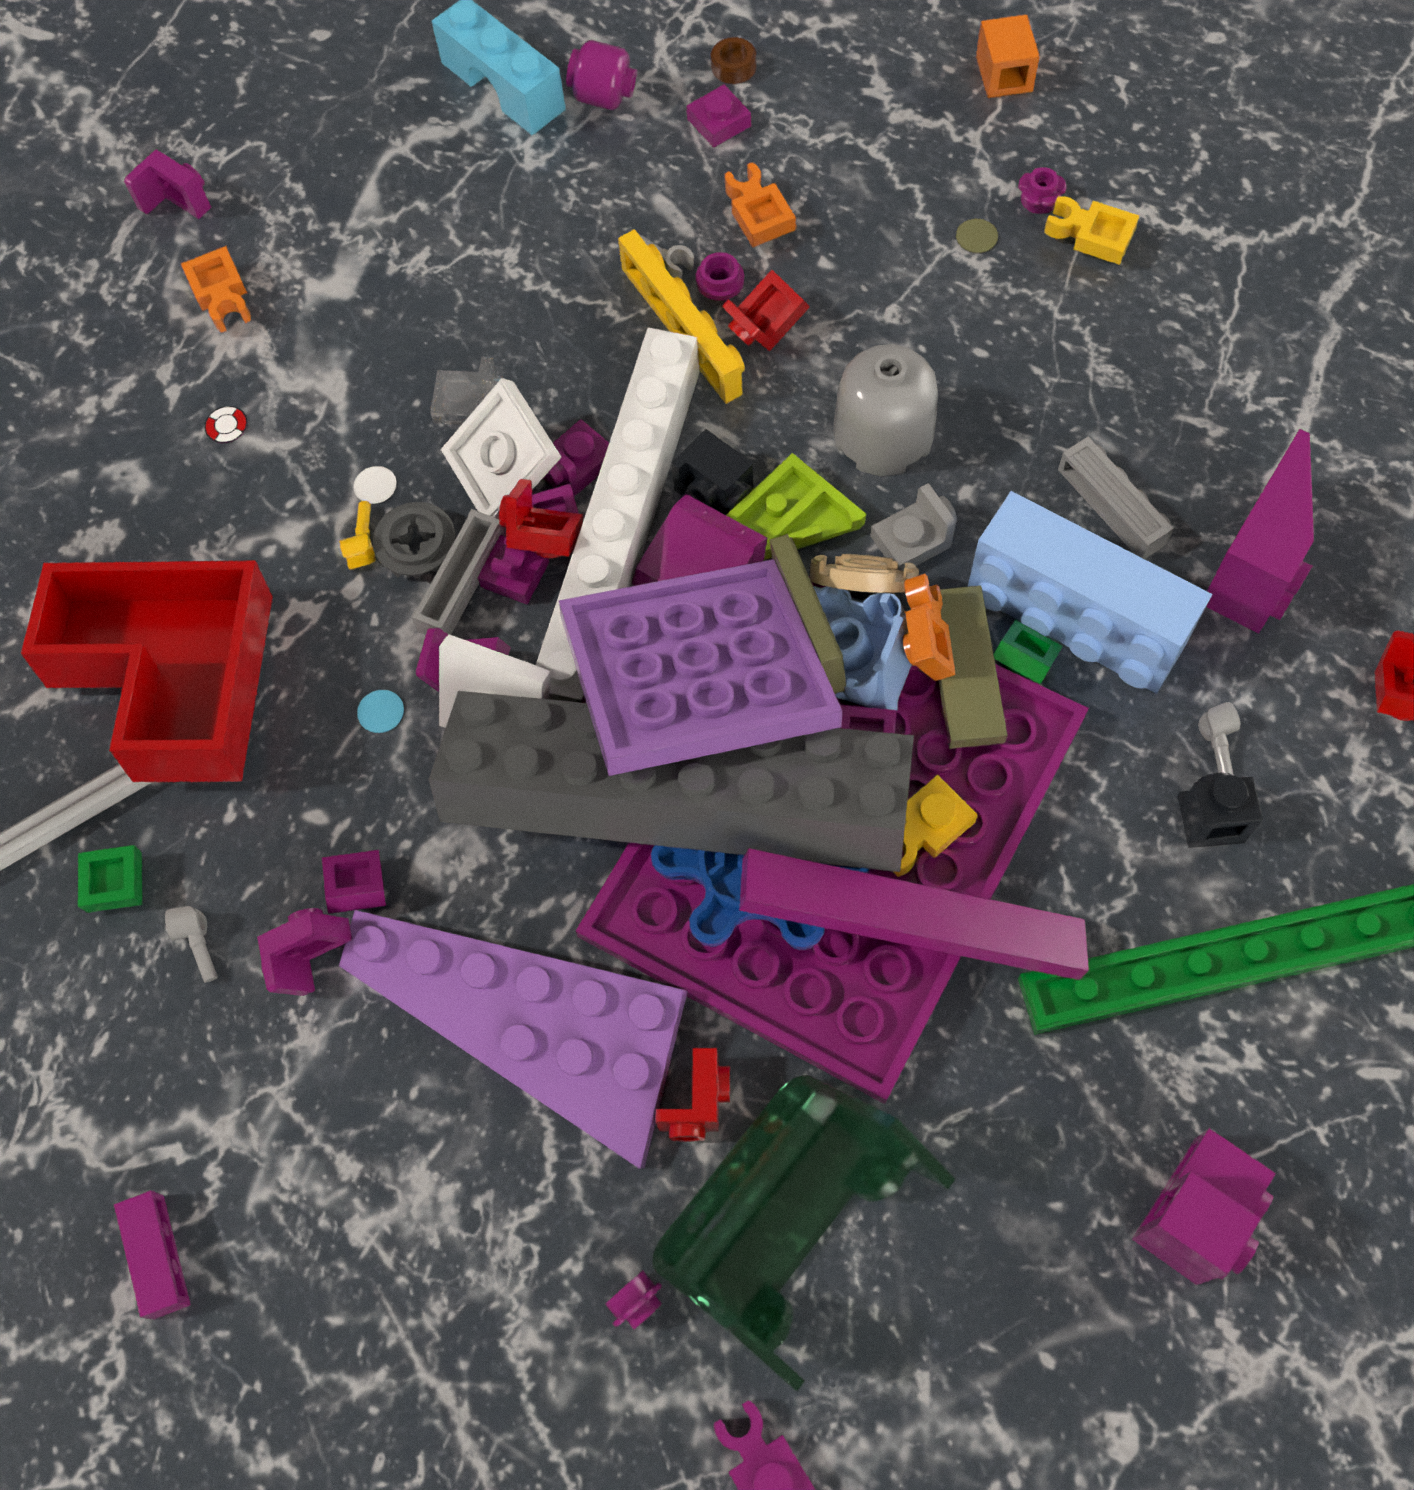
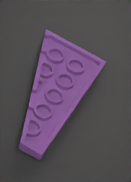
[339,910,688,1169]

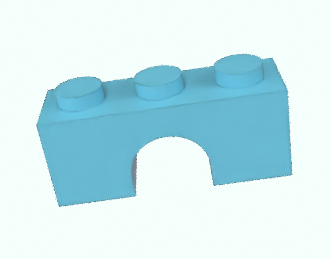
[432,0,566,135]

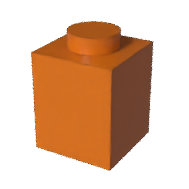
[976,14,1040,98]

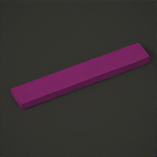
[739,848,1089,980]

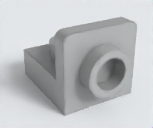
[870,483,957,571]

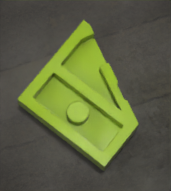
[726,453,867,560]

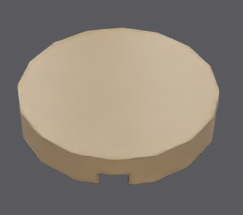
[809,554,919,593]

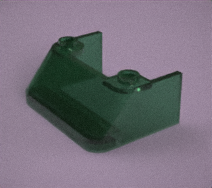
[652,1075,955,1391]

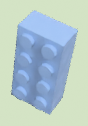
[968,491,1213,694]

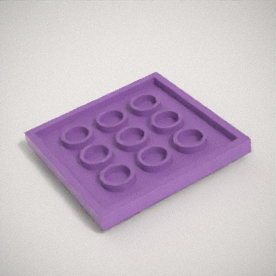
[559,559,842,776]

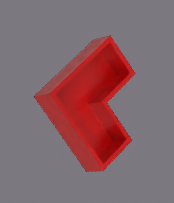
[21,560,273,782]

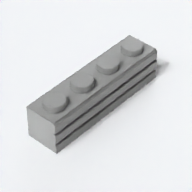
[1058,436,1174,559]
[411,509,505,635]

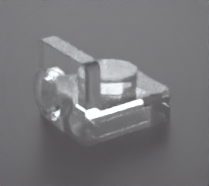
[430,357,504,425]

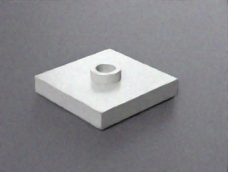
[441,378,561,519]
[439,634,551,728]

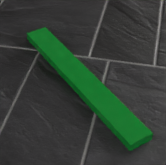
[1018,884,1414,1035]

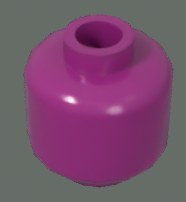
[566,40,637,110]

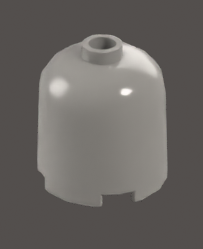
[833,344,938,476]

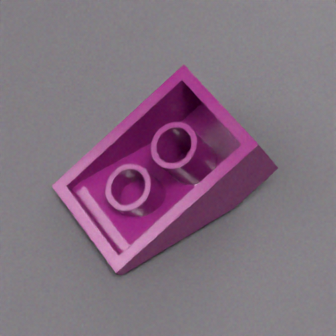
[1206,429,1314,634]

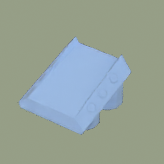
[813,586,911,710]

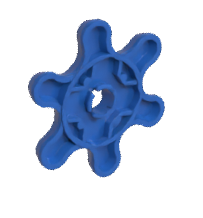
[651,845,870,950]

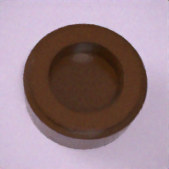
[711,37,757,84]

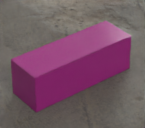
[114,1190,191,1320]

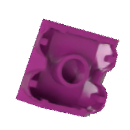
[632,494,767,586]

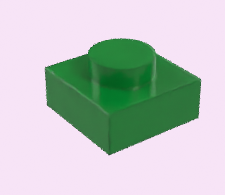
[994,620,1063,684]
[78,845,143,913]

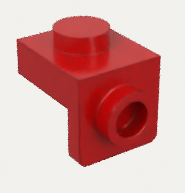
[722,270,810,351]
[499,479,583,558]
[1375,630,1414,721]
[656,1048,730,1142]

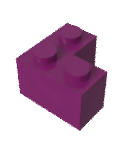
[1132,1128,1276,1285]

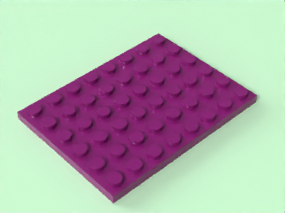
[576,580,1089,1104]

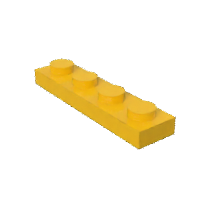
[618,229,745,404]

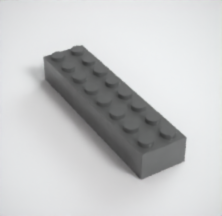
[429,691,914,872]

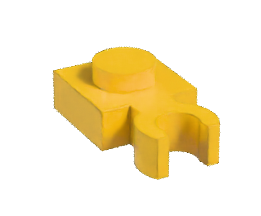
[1044,196,1140,265]
[893,775,978,877]

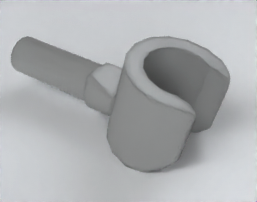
[640,235,694,278]
[1198,702,1241,775]
[165,906,218,983]

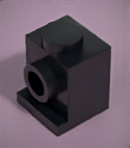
[671,429,754,515]
[1177,772,1263,848]

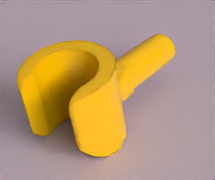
[339,501,376,570]

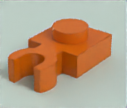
[725,162,796,247]
[181,246,251,333]
[903,574,956,681]

